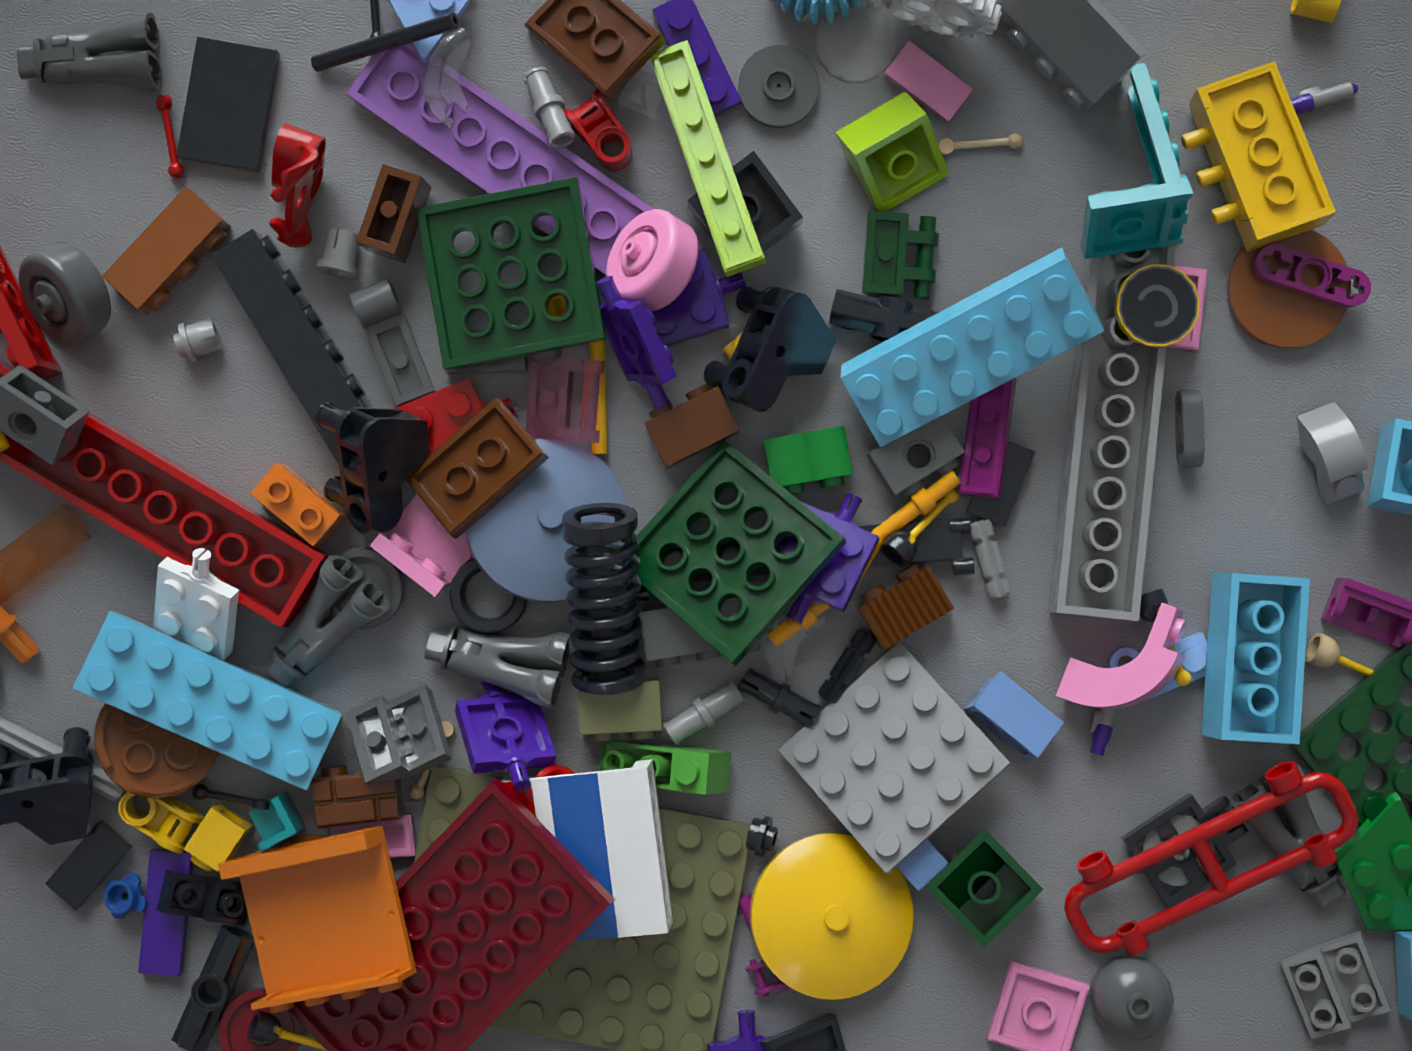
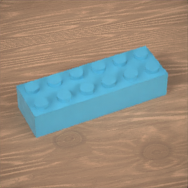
[840,247,1104,447]
[72,610,342,791]

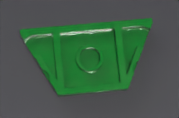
[1336,792,1412,930]

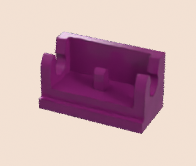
[1321,578,1412,648]

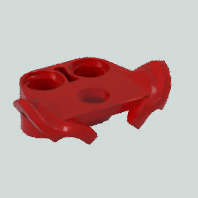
[269,123,326,248]

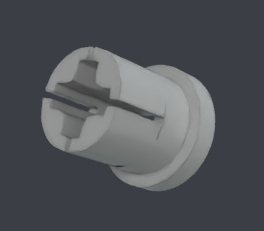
[316,229,359,279]

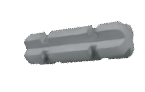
[970,519,1011,599]

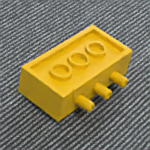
[1181,61,1336,252]

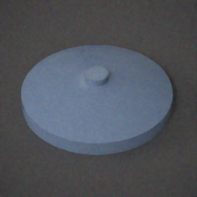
[465,439,627,603]

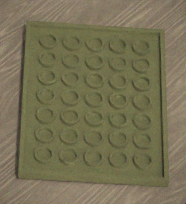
[414,765,751,1051]

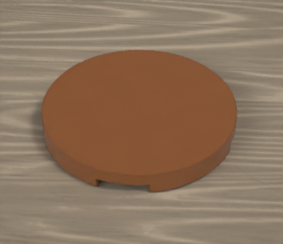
[1227,230,1351,348]
[94,703,219,799]

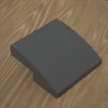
[346,684,452,786]

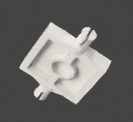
[153,548,239,660]

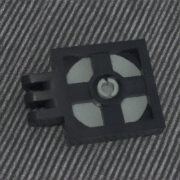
[1121,793,1248,908]

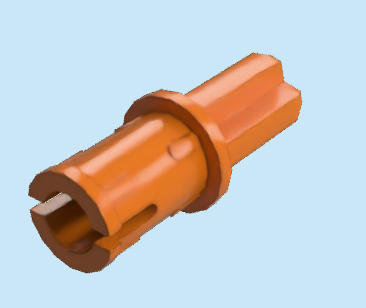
[0,605,40,664]

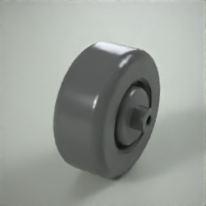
[18,242,111,344]

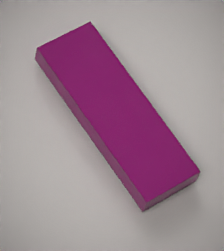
[958,378,1017,499]

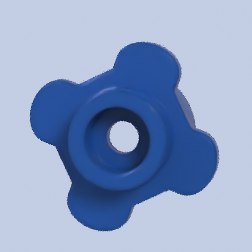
[104,873,147,919]

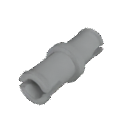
[523,67,575,149]
[663,681,745,747]

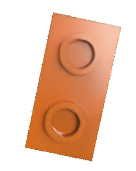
[250,462,347,547]

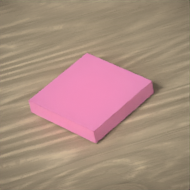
[986,960,1090,1051]

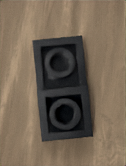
[156,869,248,926]

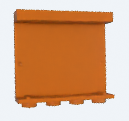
[218,826,417,1013]

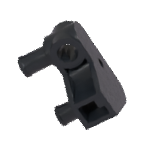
[704,286,837,412]
[314,402,430,534]
[0,727,94,845]

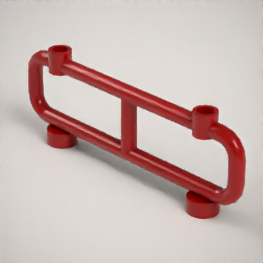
[1064,761,1359,955]

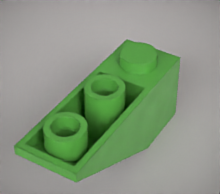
[599,740,732,795]

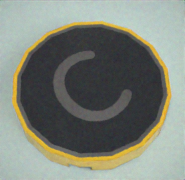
[1114,264,1200,348]

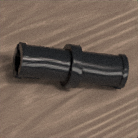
[738,667,821,728]

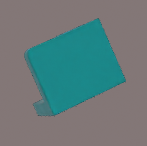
[248,791,306,851]

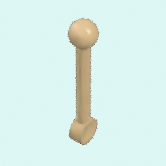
[938,133,1023,156]
[409,721,455,801]

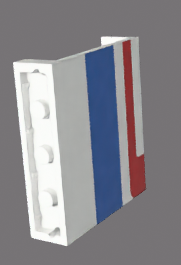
[501,759,673,942]

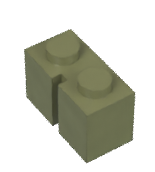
[577,679,662,741]

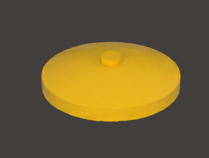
[750,833,914,1000]

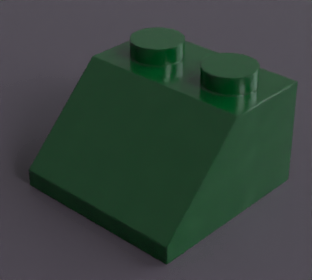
[925,829,1044,948]

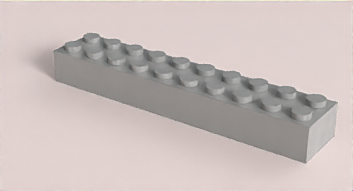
[1048,245,1177,621]

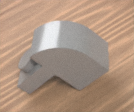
[1296,402,1369,504]

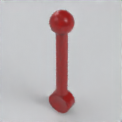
[156,95,184,179]

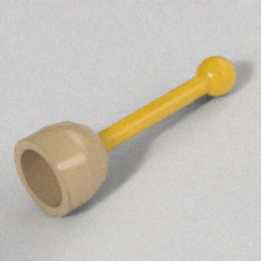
[1305,633,1374,676]

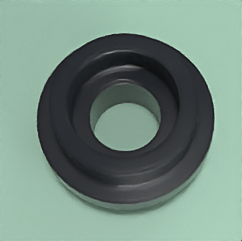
[746,816,778,857]

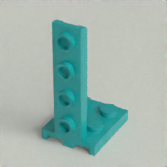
[1081,63,1193,259]

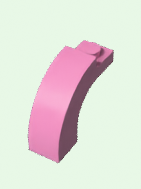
[1056,603,1186,709]

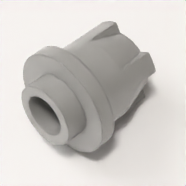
[173,318,222,363]

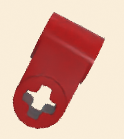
[564,89,633,171]

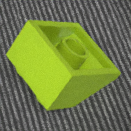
[835,91,950,212]

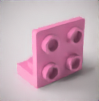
[370,494,472,597]

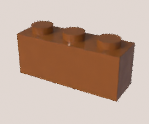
[102,186,231,314]

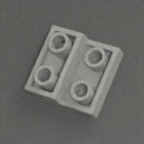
[1281,930,1392,1039]

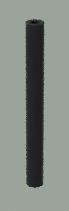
[311,12,459,72]

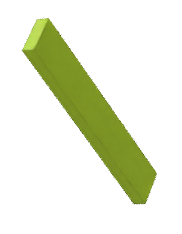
[650,40,766,277]

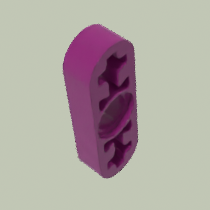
[1251,244,1371,308]

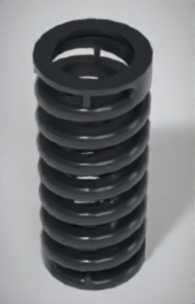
[562,503,645,695]

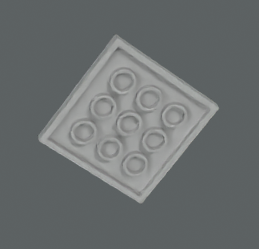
[778,641,1011,875]

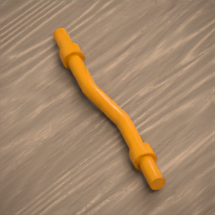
[768,470,961,647]

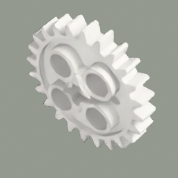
[871,0,1002,39]

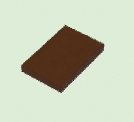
[524,0,666,101]
[406,397,549,539]

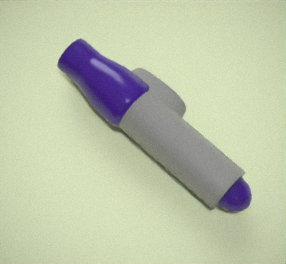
[1291,82,1358,114]
[1090,709,1117,756]

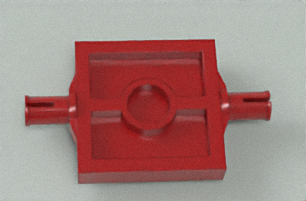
[394,378,515,455]

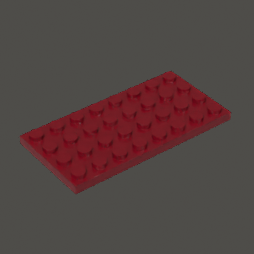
[288,778,615,1051]

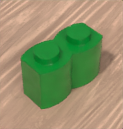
[763,426,853,494]

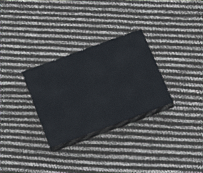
[176,37,280,172]

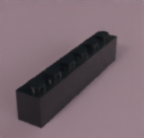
[211,229,366,465]

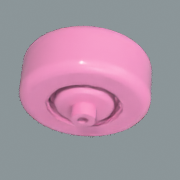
[606,209,699,311]

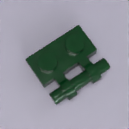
[861,211,939,299]

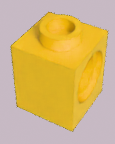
[184,803,254,872]

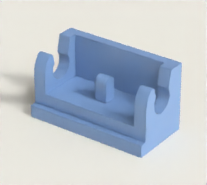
[964,671,1064,761]

